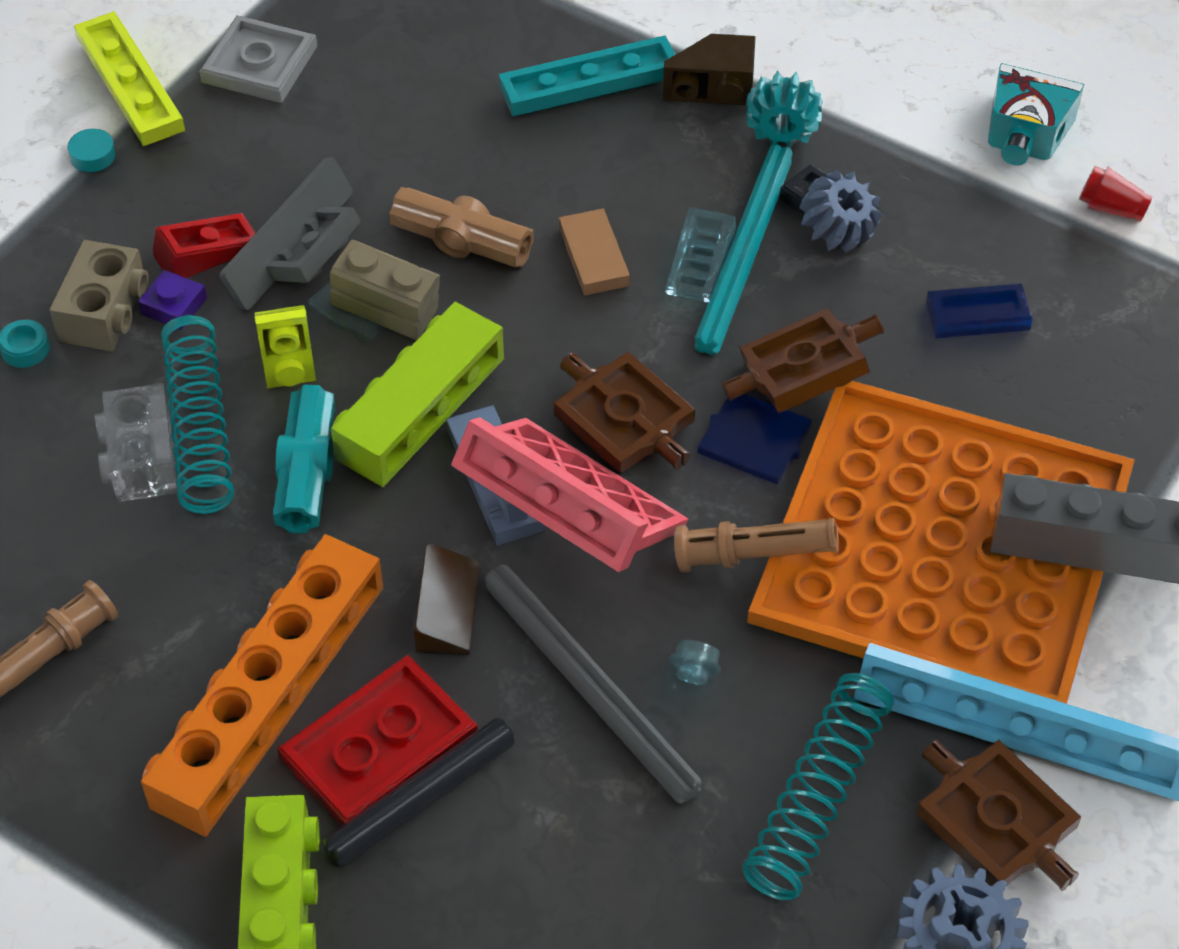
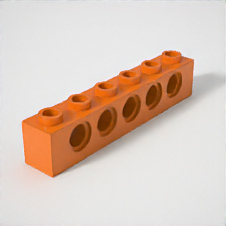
[141,534,383,838]

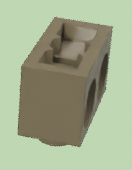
[49,240,149,352]

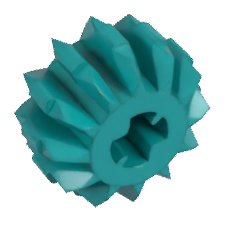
[746,70,823,149]

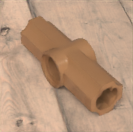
[389,187,534,268]

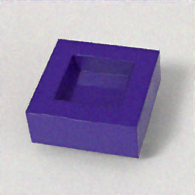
[138,270,207,330]

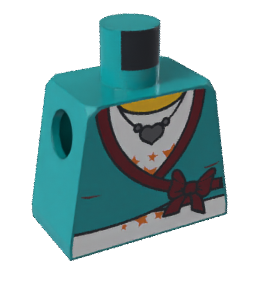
[988,63,1085,166]

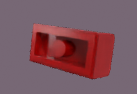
[153,213,256,278]

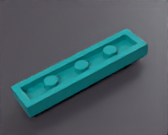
[498,35,676,117]

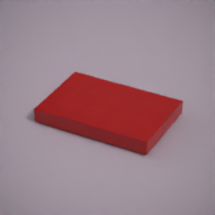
[277,654,478,826]

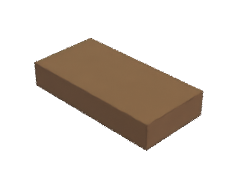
[559,208,630,296]

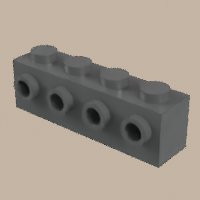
[990,473,1179,584]

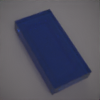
[926,283,1033,338]

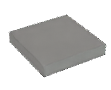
[199,15,317,103]

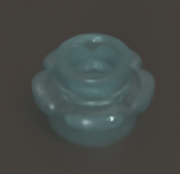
[668,640,721,685]

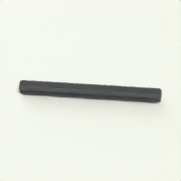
[485,565,702,804]

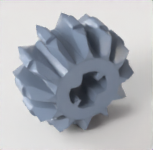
[799,169,883,253]

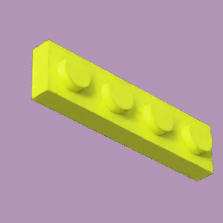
[74,11,185,146]

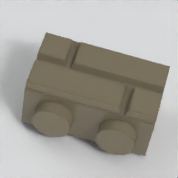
[330,240,440,340]

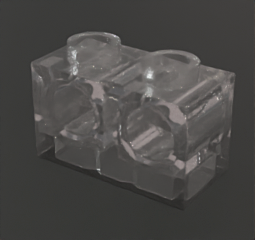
[95,383,178,502]

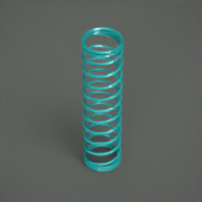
[161,315,235,514]
[742,673,894,900]

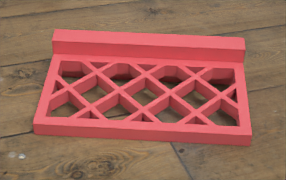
[451,417,688,572]

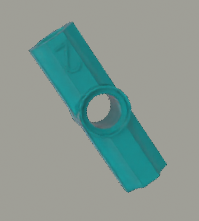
[273,385,335,534]

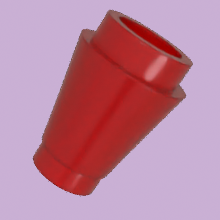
[1079,166,1153,222]

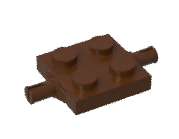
[722,308,884,413]
[553,351,695,474]
[916,739,1081,891]

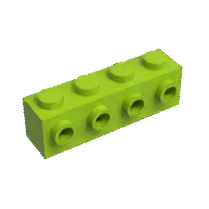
[331,302,504,487]
[238,795,320,949]

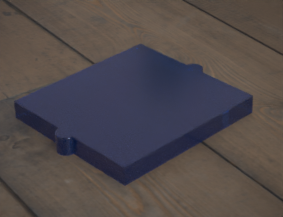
[697,394,812,485]

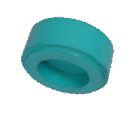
[67,128,116,172]
[0,320,50,368]

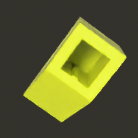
[255,305,316,389]

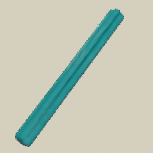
[694,144,793,356]

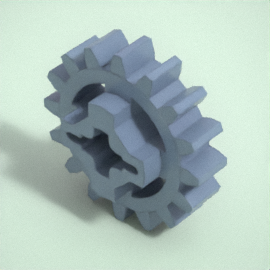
[896,864,1029,949]

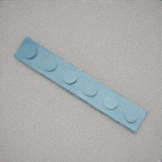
[853,643,1179,801]

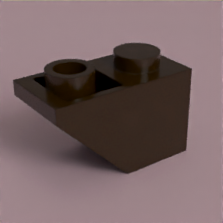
[663,33,756,105]

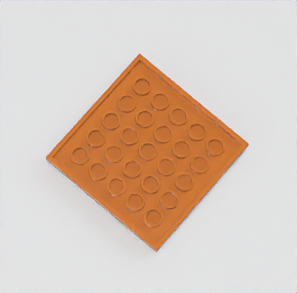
[747,381,1135,704]

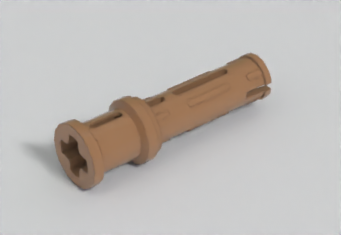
[674,517,839,573]
[0,580,119,698]

